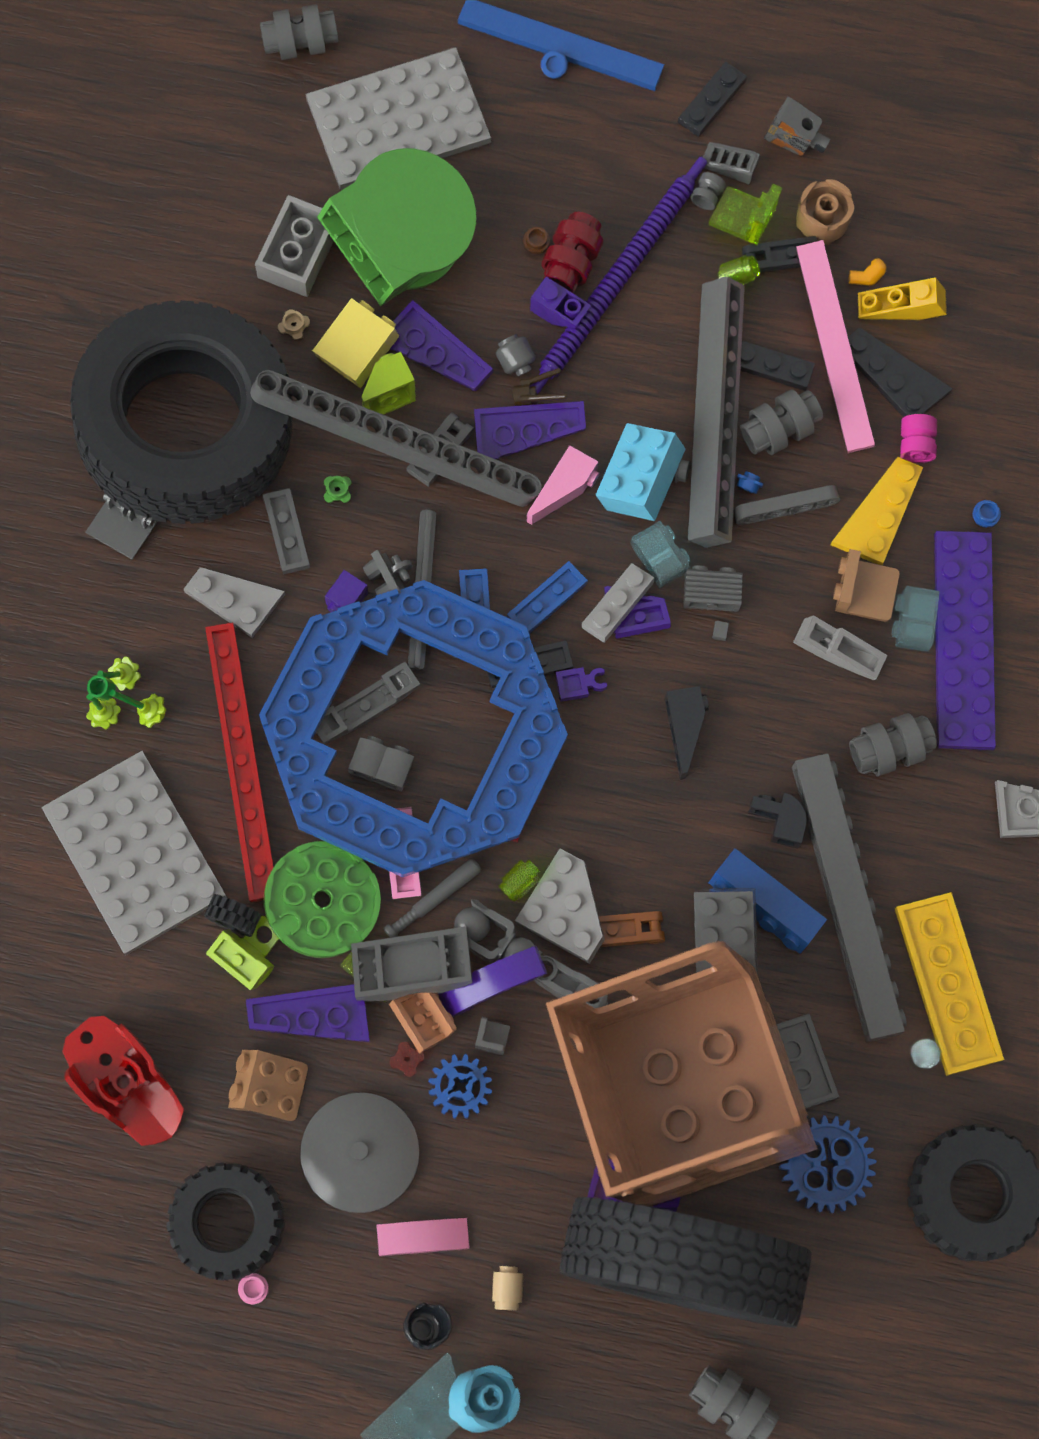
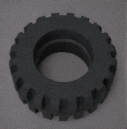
[167,1162,285,1281]

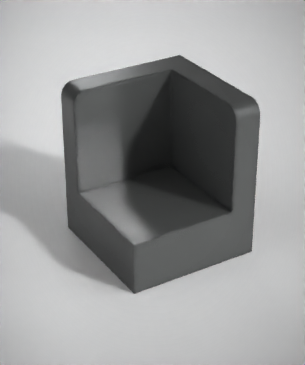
[475,1017,510,1056]

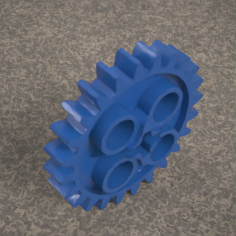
[779,1115,876,1214]

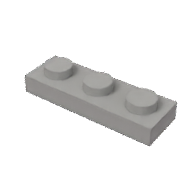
[582,563,654,643]

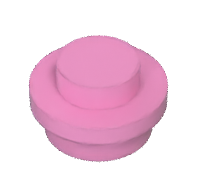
[238,1273,269,1304]

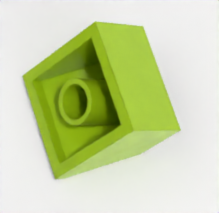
[362,352,416,415]

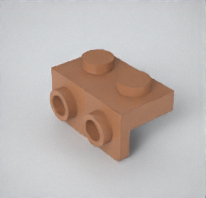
[389,993,457,1054]

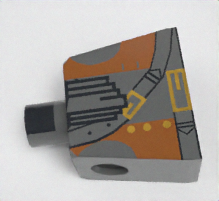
[763,96,830,156]

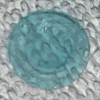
[911,1039,941,1068]

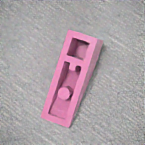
[527,446,600,525]

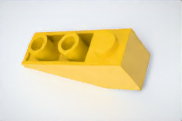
[858,278,947,320]

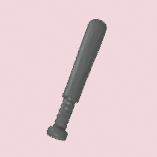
[383,859,481,938]

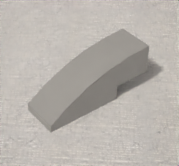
[793,615,887,680]

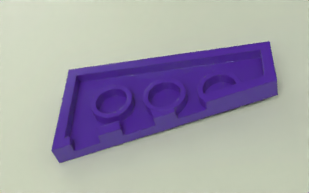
[390,300,494,392]
[474,401,586,459]

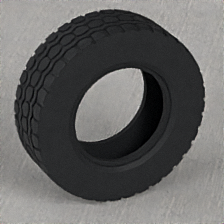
[70,300,292,524]
[560,1197,811,1328]

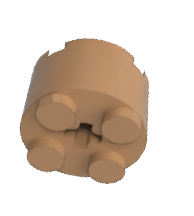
[796,179,854,245]

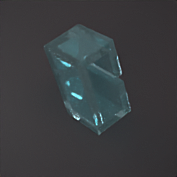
[892,586,940,652]

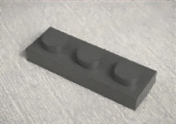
[263,488,310,575]

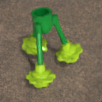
[86,656,166,729]

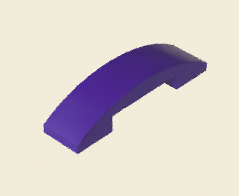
[438,946,547,1017]

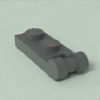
[407,412,475,487]

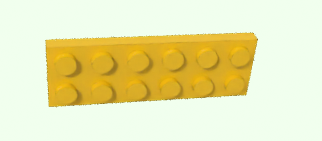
[895,892,1004,1076]

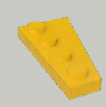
[831,457,923,565]

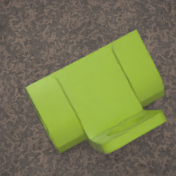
[206,916,279,990]

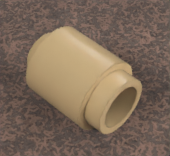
[492,1266,523,1310]

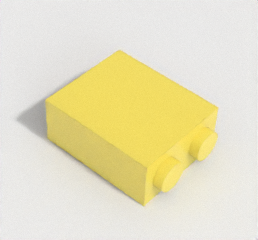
[312,298,399,388]

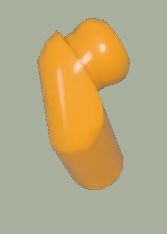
[848,258,886,286]

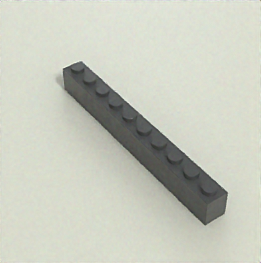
[688,276,745,548]
[792,753,907,1043]

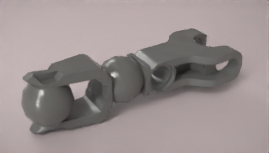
[454,899,608,1008]

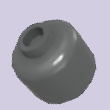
[496,334,536,377]

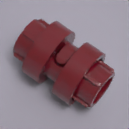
[541,212,604,293]

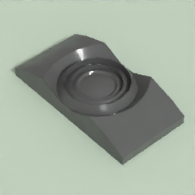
[351,927,473,1001]

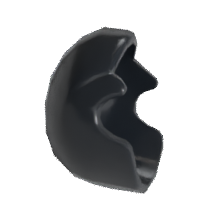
[403,1303,452,1350]

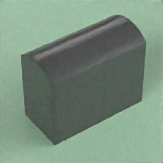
[712,621,729,641]

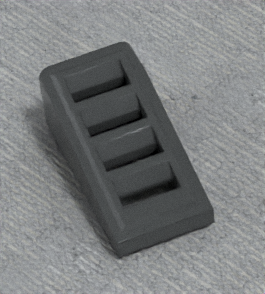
[703,142,760,184]

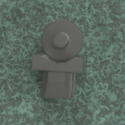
[363,550,413,595]

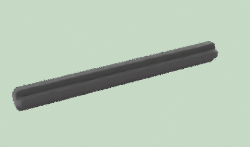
[408,509,436,670]

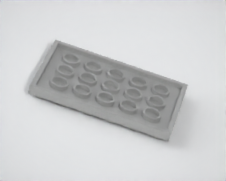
[306,48,491,190]
[41,751,227,956]

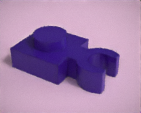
[555,667,607,702]

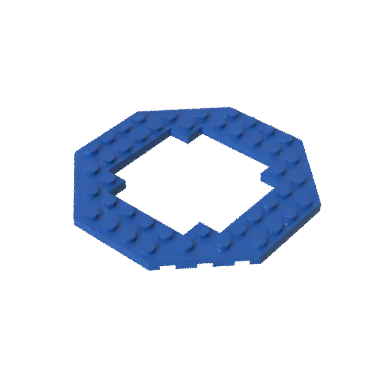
[259,580,568,877]

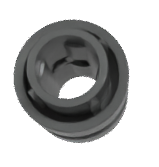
[260,4,339,60]
[740,389,823,455]
[849,713,937,776]
[689,1365,780,1439]

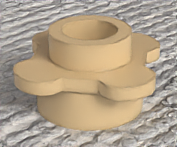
[278,309,310,340]

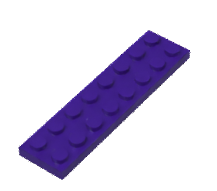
[934,531,996,750]

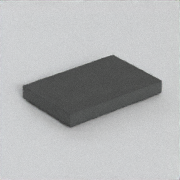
[777,1014,839,1109]

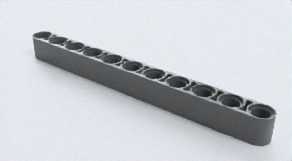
[250,370,542,507]

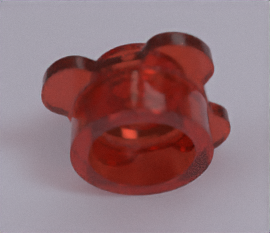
[390,1042,424,1077]

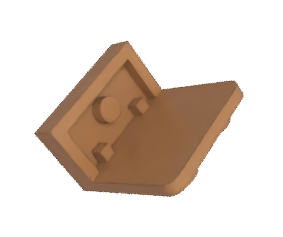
[833,549,899,622]
[228,1050,308,1121]

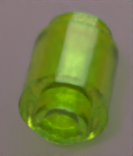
[718,255,760,285]
[498,860,541,902]

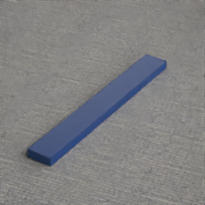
[458,0,664,91]

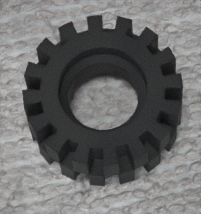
[204,894,261,937]

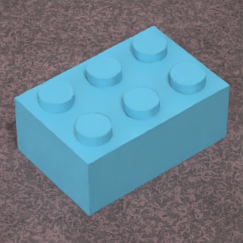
[596,423,685,521]

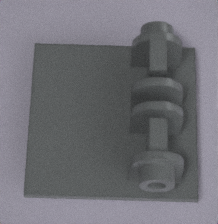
[85,494,158,560]

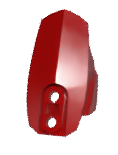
[62,1016,184,1146]

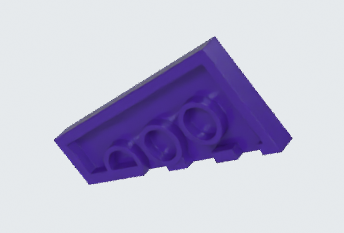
[246,984,370,1043]

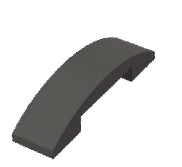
[316,662,420,744]

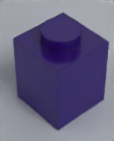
[325,570,368,612]

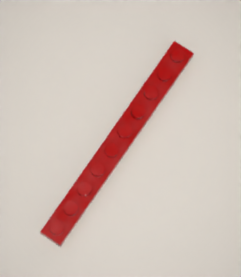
[205,622,274,903]

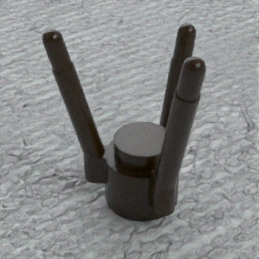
[513,368,568,406]

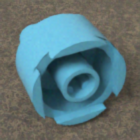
[449,1365,520,1433]

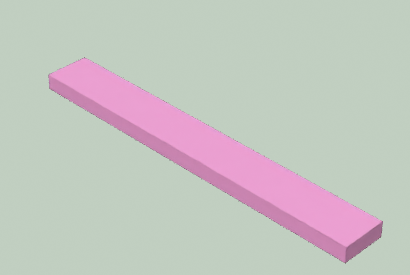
[797,240,875,453]

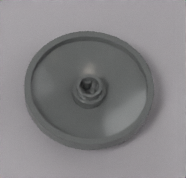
[301,1093,419,1213]

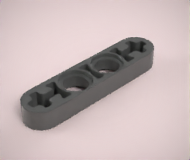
[733,485,840,525]

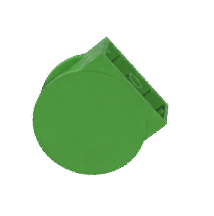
[317,148,476,306]

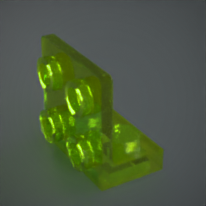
[709,184,782,245]

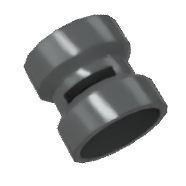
[691,172,726,210]

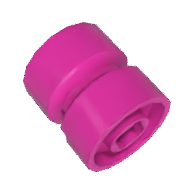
[900,414,937,463]

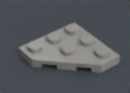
[515,849,605,964]

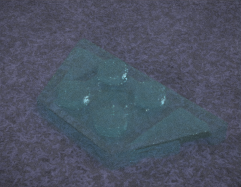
[360,1352,460,1439]

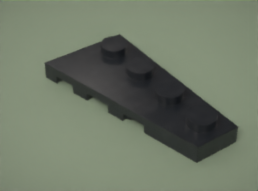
[848,327,953,417]

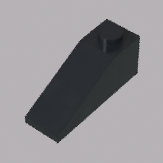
[664,686,709,780]

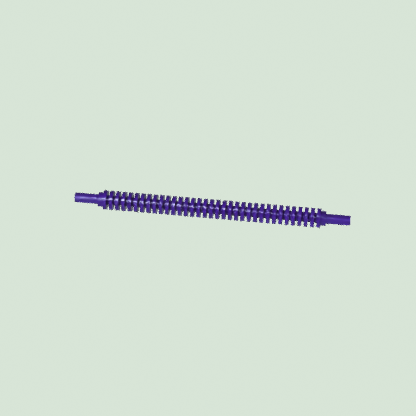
[531,157,707,395]

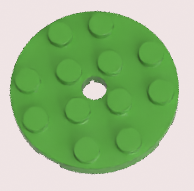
[264,841,381,958]

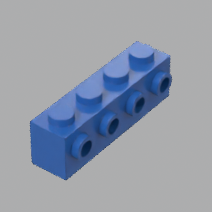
[708,848,827,954]

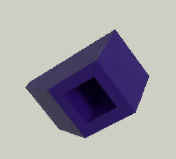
[530,277,591,328]

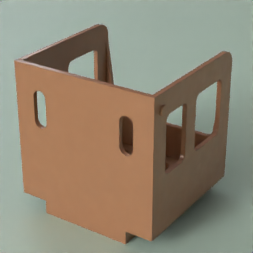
[546,941,817,1207]

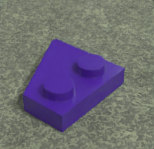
[604,586,671,639]

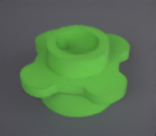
[324,476,351,503]

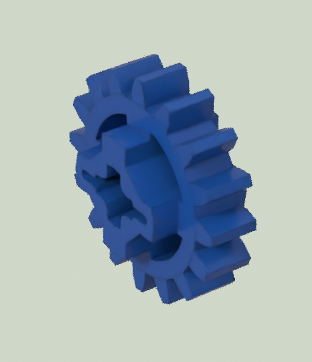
[429,1054,492,1119]

